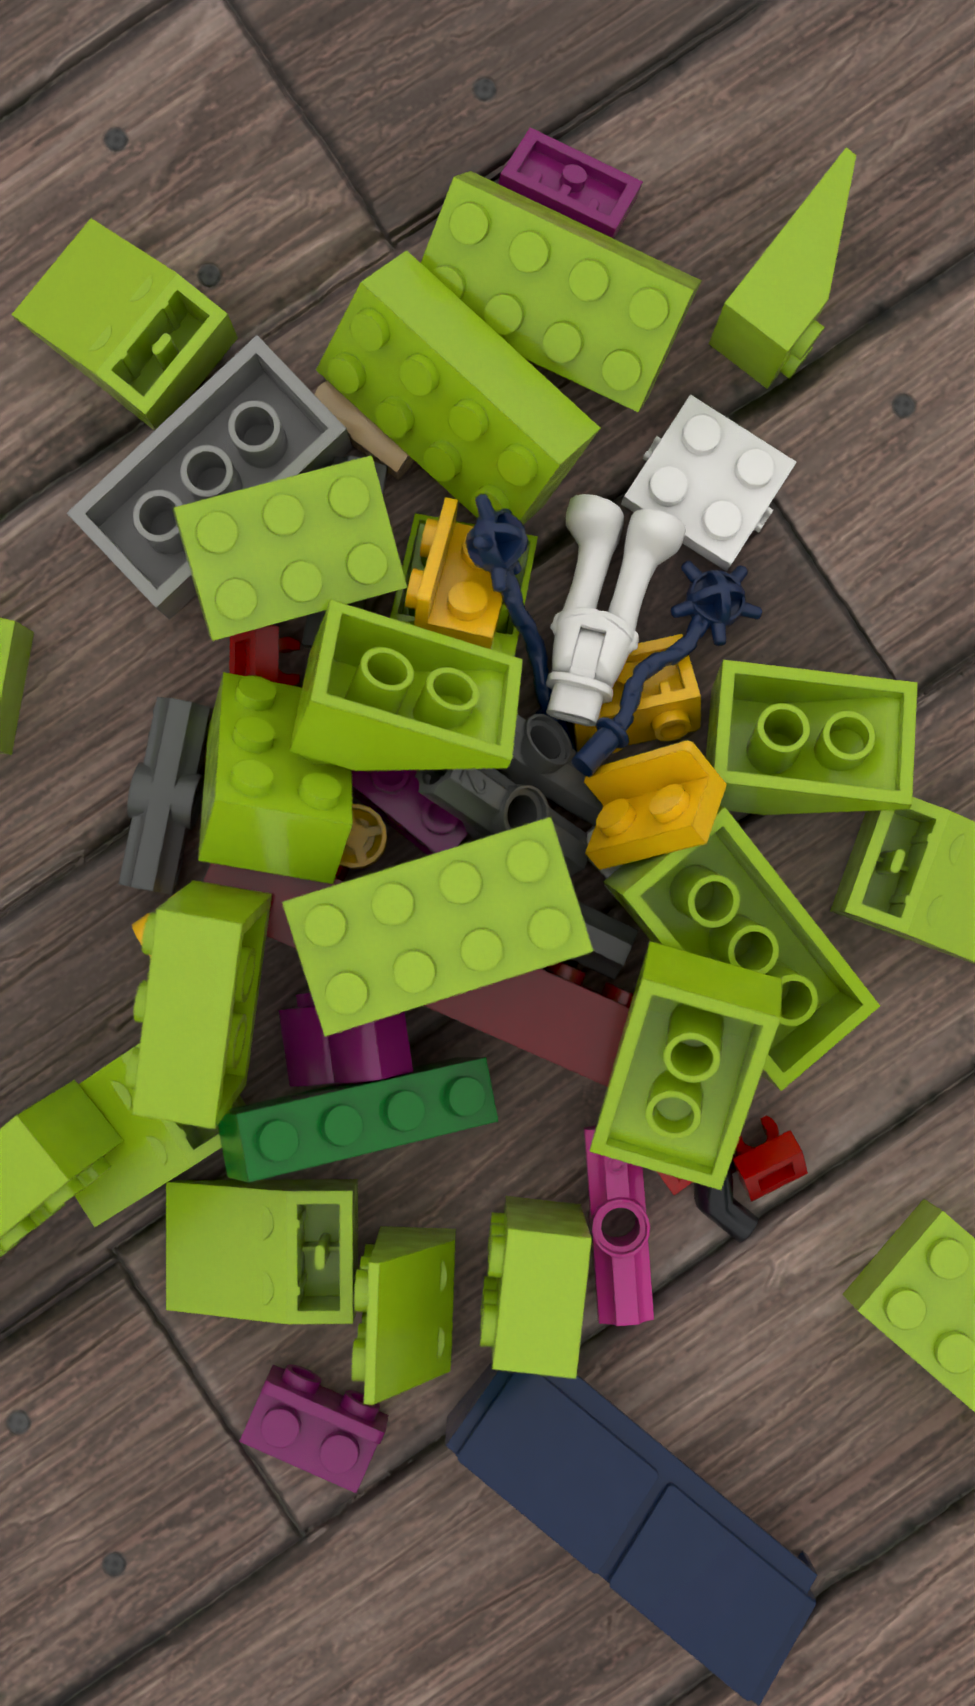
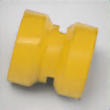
[340,803,387,869]

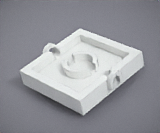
[621,394,796,571]

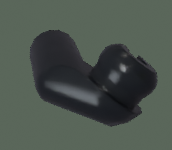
[693,1154,759,1243]

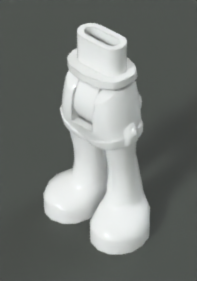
[546,494,686,726]

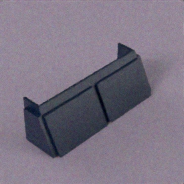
[445,1362,817,1706]

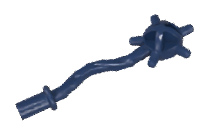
[465,494,578,752]
[571,561,763,777]

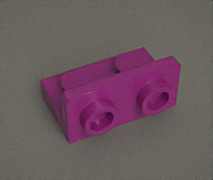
[498,127,643,239]
[352,770,469,856]
[239,1364,389,1493]

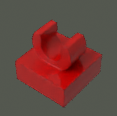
[229,625,300,686]
[733,1115,808,1202]

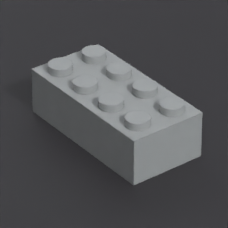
[67,335,352,620]

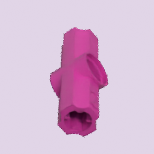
[583,1125,654,1326]

